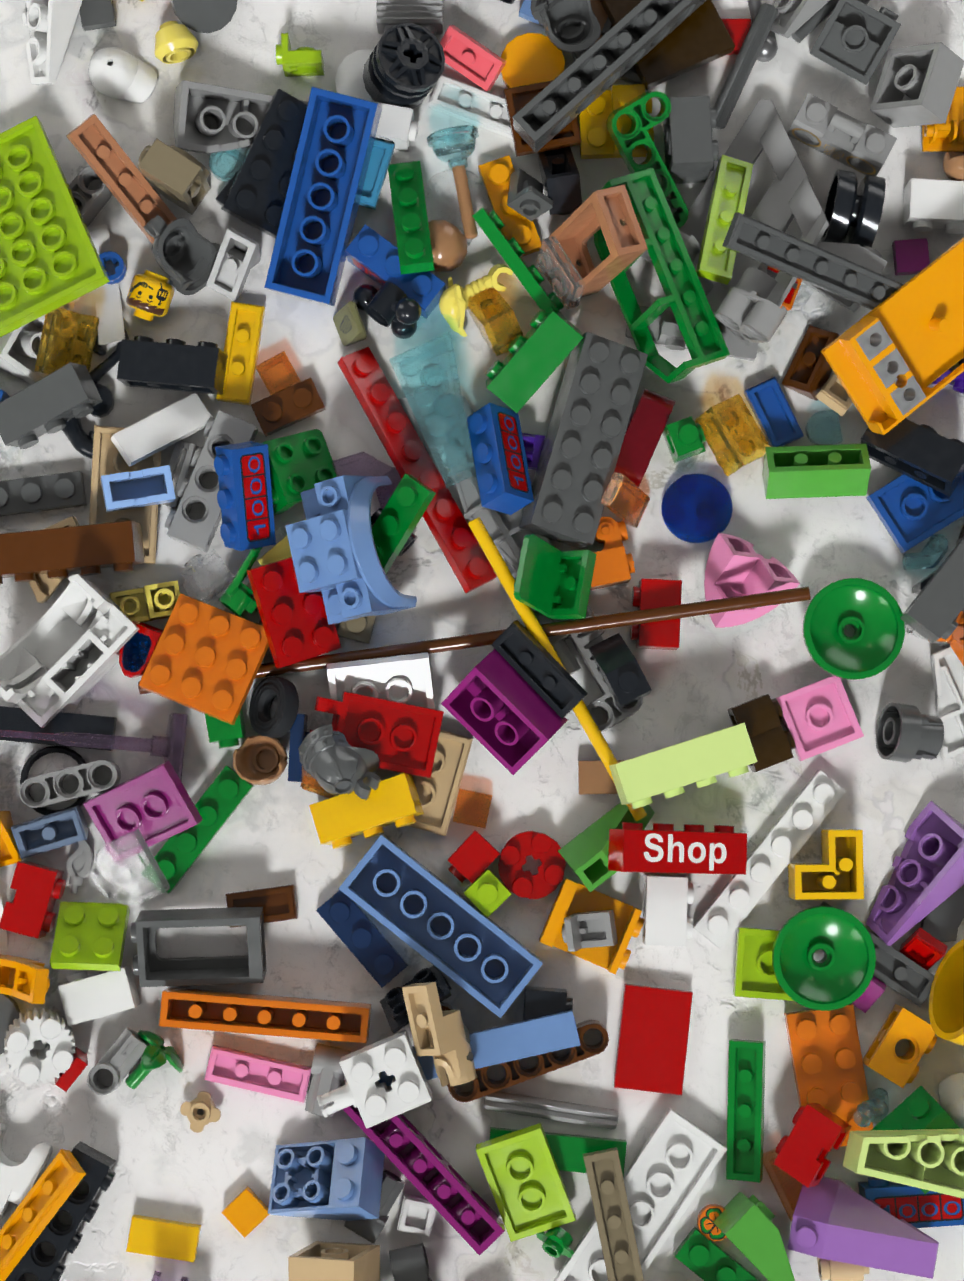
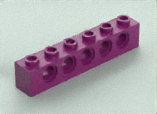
[343,1105,505,1256]

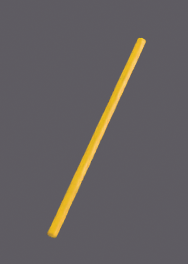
[468,517,647,821]

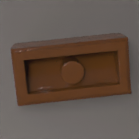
[781,325,840,401]

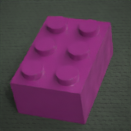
[441,649,568,775]

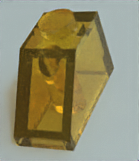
[466,287,524,356]

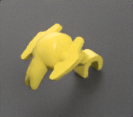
[439,264,513,337]

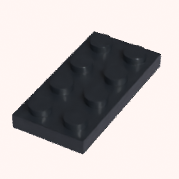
[221,89,308,239]

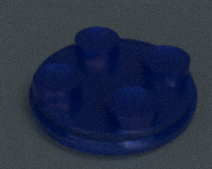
[661,474,732,543]

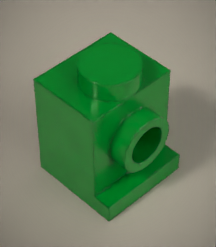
[663,416,706,463]

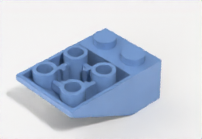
[268,1137,385,1221]

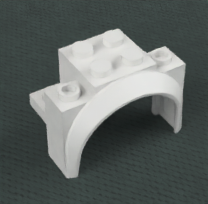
[0,574,139,728]

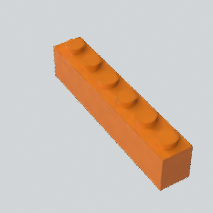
[159,987,371,1043]

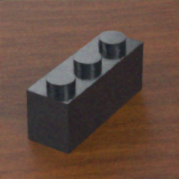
[117,336,228,395]
[861,418,964,497]

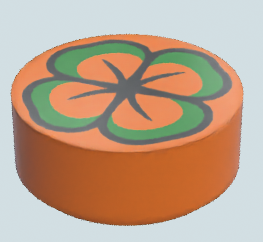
[697,1204,727,1241]

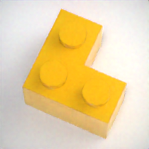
[788,829,864,900]

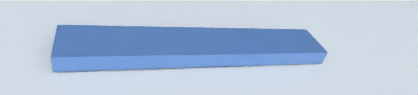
[378,1010,580,1086]

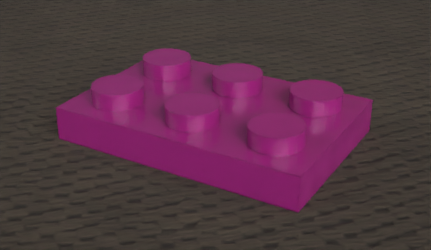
[83,761,203,862]

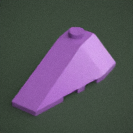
[866,801,964,946]
[788,1176,939,1279]

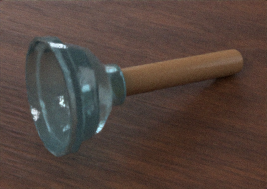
[427,125,479,239]

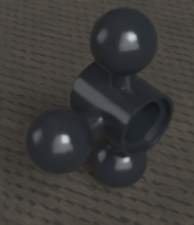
[353,281,421,339]

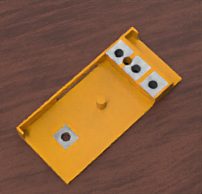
[821,237,964,435]

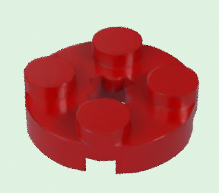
[498,831,566,899]

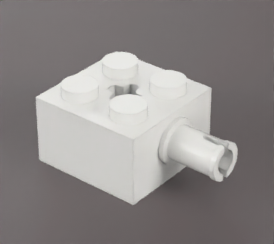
[317,1030,433,1129]

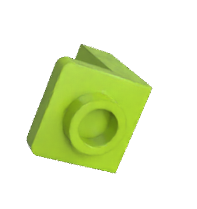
[276,33,324,77]

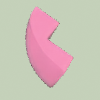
[704,533,800,628]

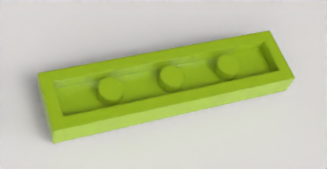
[696,154,754,285]

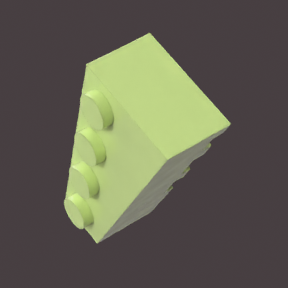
[609,723,757,809]
[843,1128,964,1199]

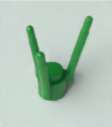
[218,547,263,616]

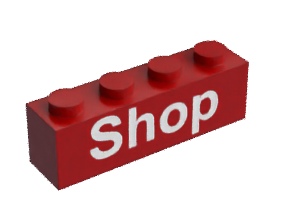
[608,822,747,875]

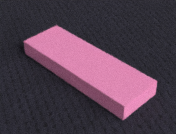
[204,1045,311,1103]

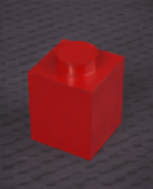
[447,830,500,883]

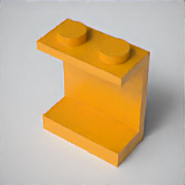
[539,877,644,975]

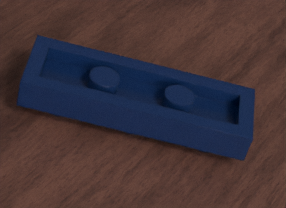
[316,890,408,988]

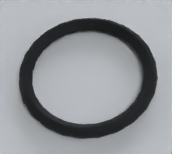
[20,746,88,815]

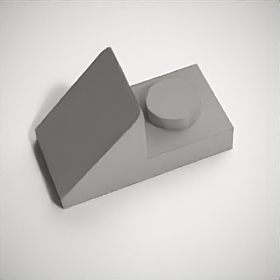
[206,227,261,301]

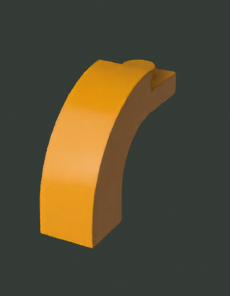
[0,954,50,1004]

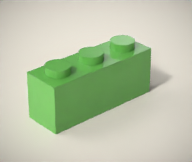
[762,444,871,499]

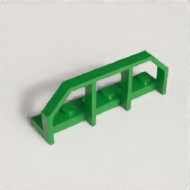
[594,168,730,384]

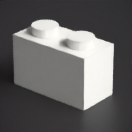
[903,178,964,234]
[642,875,694,946]
[58,965,141,1026]

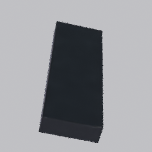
[492,620,588,719]

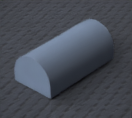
[11,805,89,859]

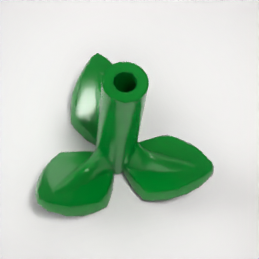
[125,1030,183,1089]

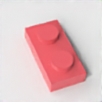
[440,25,507,91]

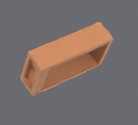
[547,184,648,300]

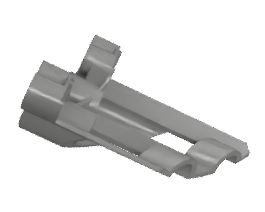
[641,99,829,345]

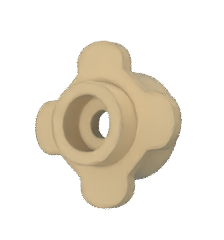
[180,1091,221,1133]

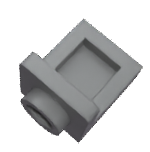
[562,910,618,952]

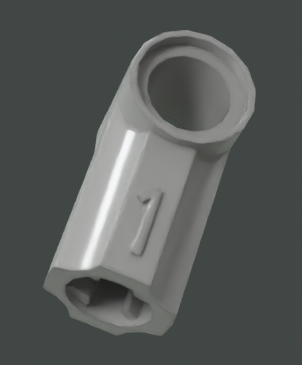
[87,1027,150,1095]
[305,1043,351,1117]

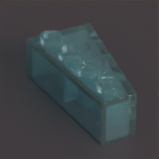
[389,332,476,488]

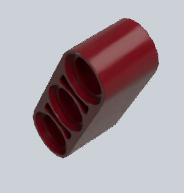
[613,388,676,489]

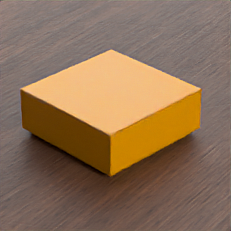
[221,1186,269,1238]

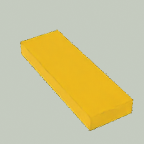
[216,302,265,405]

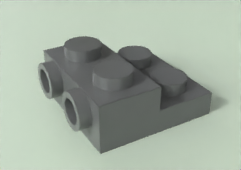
[809,0,901,85]

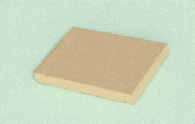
[393,730,473,836]

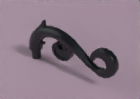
[62,322,129,459]

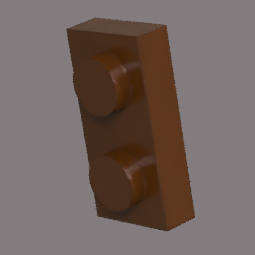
[251,377,326,437]

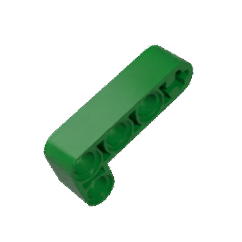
[607,91,689,228]

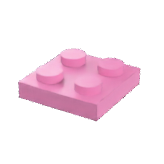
[776,675,864,761]

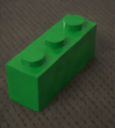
[485,306,584,413]

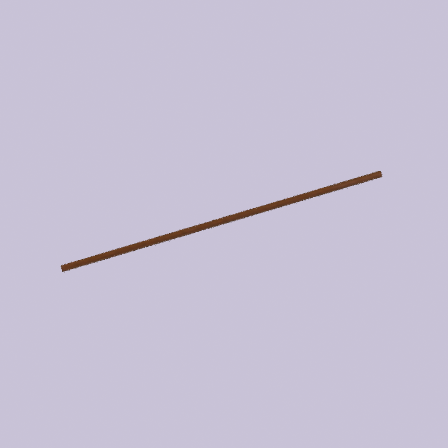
[138,586,810,694]

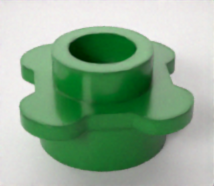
[537,1226,574,1258]

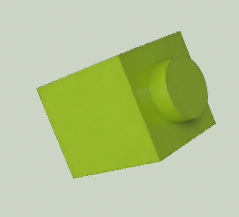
[463,868,512,918]

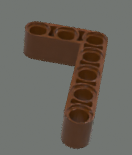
[440,1002,609,1103]

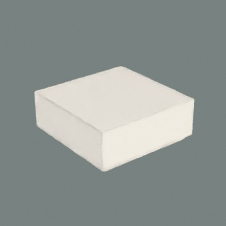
[397,1194,436,1238]

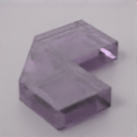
[332,452,402,509]

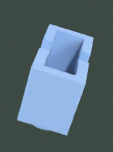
[100,465,176,513]

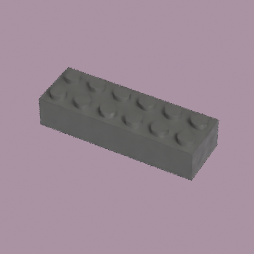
[519,332,648,549]

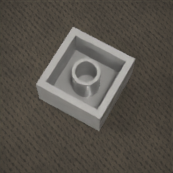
[870,42,964,128]

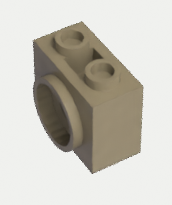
[138,138,211,215]

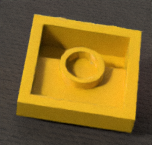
[579,84,654,159]

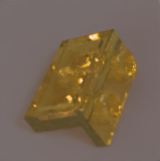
[34,308,99,375]
[695,394,770,476]

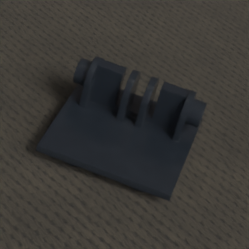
[380,965,452,1034]

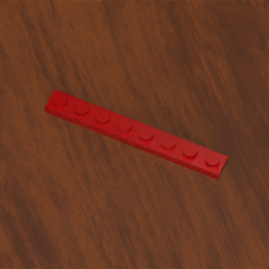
[337,346,497,594]

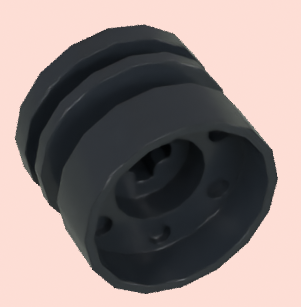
[363,22,445,109]

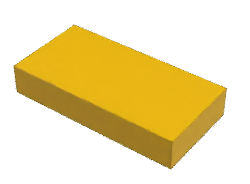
[126,1214,201,1262]

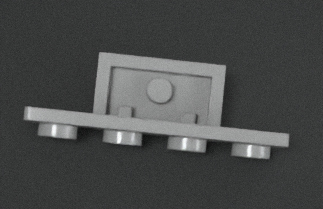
[625,305,759,361]

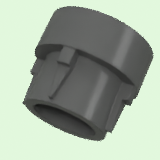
[876,702,944,763]

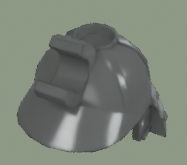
[531,0,601,61]
[143,215,221,295]
[298,724,381,800]

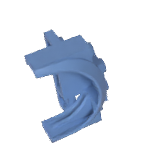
[285,475,417,625]

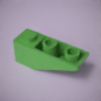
[558,802,655,892]

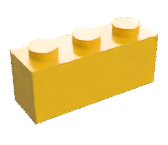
[309,773,424,849]

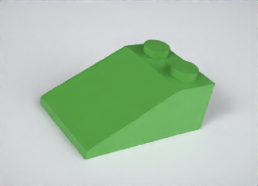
[713,1192,795,1281]

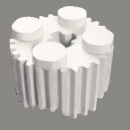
[4,1007,75,1085]

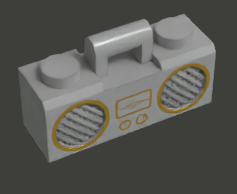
[787,93,897,176]

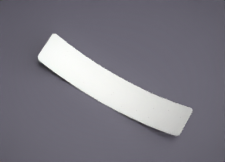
[87,224,125,345]

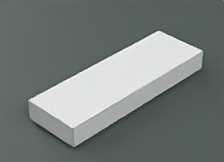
[429,75,513,139]
[111,393,212,467]

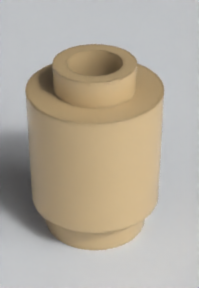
[817,1257,869,1281]

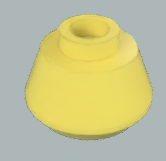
[155,21,198,64]

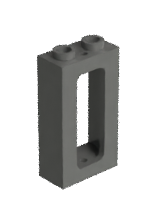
[130,906,267,987]

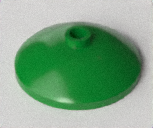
[803,578,905,680]
[772,906,876,1011]

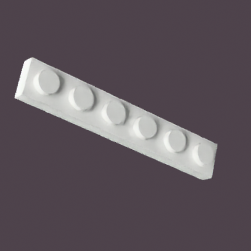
[693,770,847,949]

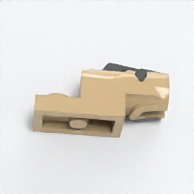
[402,982,477,1087]

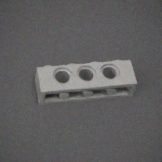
[165,411,258,553]

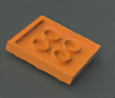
[139,593,269,725]

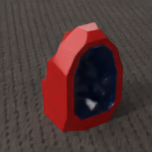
[119,621,163,678]

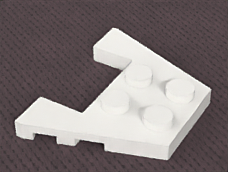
[931,646,964,760]

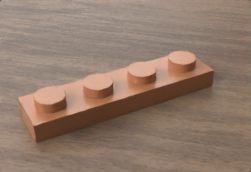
[66,114,177,244]

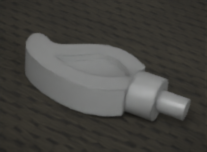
[66,840,94,894]

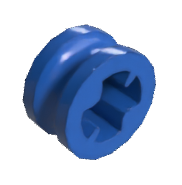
[99,251,127,285]

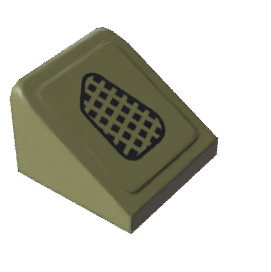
[333,301,367,346]

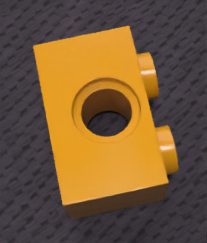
[862,1004,937,1088]

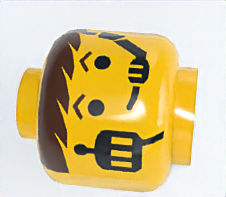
[126,270,175,322]

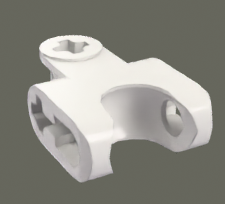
[0,1122,53,1220]

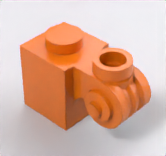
[590,517,635,590]

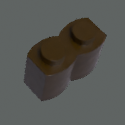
[727,694,796,772]

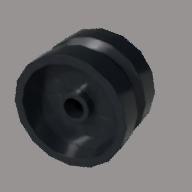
[821,169,886,247]

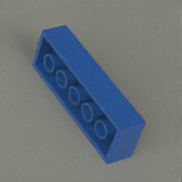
[264,87,382,306]

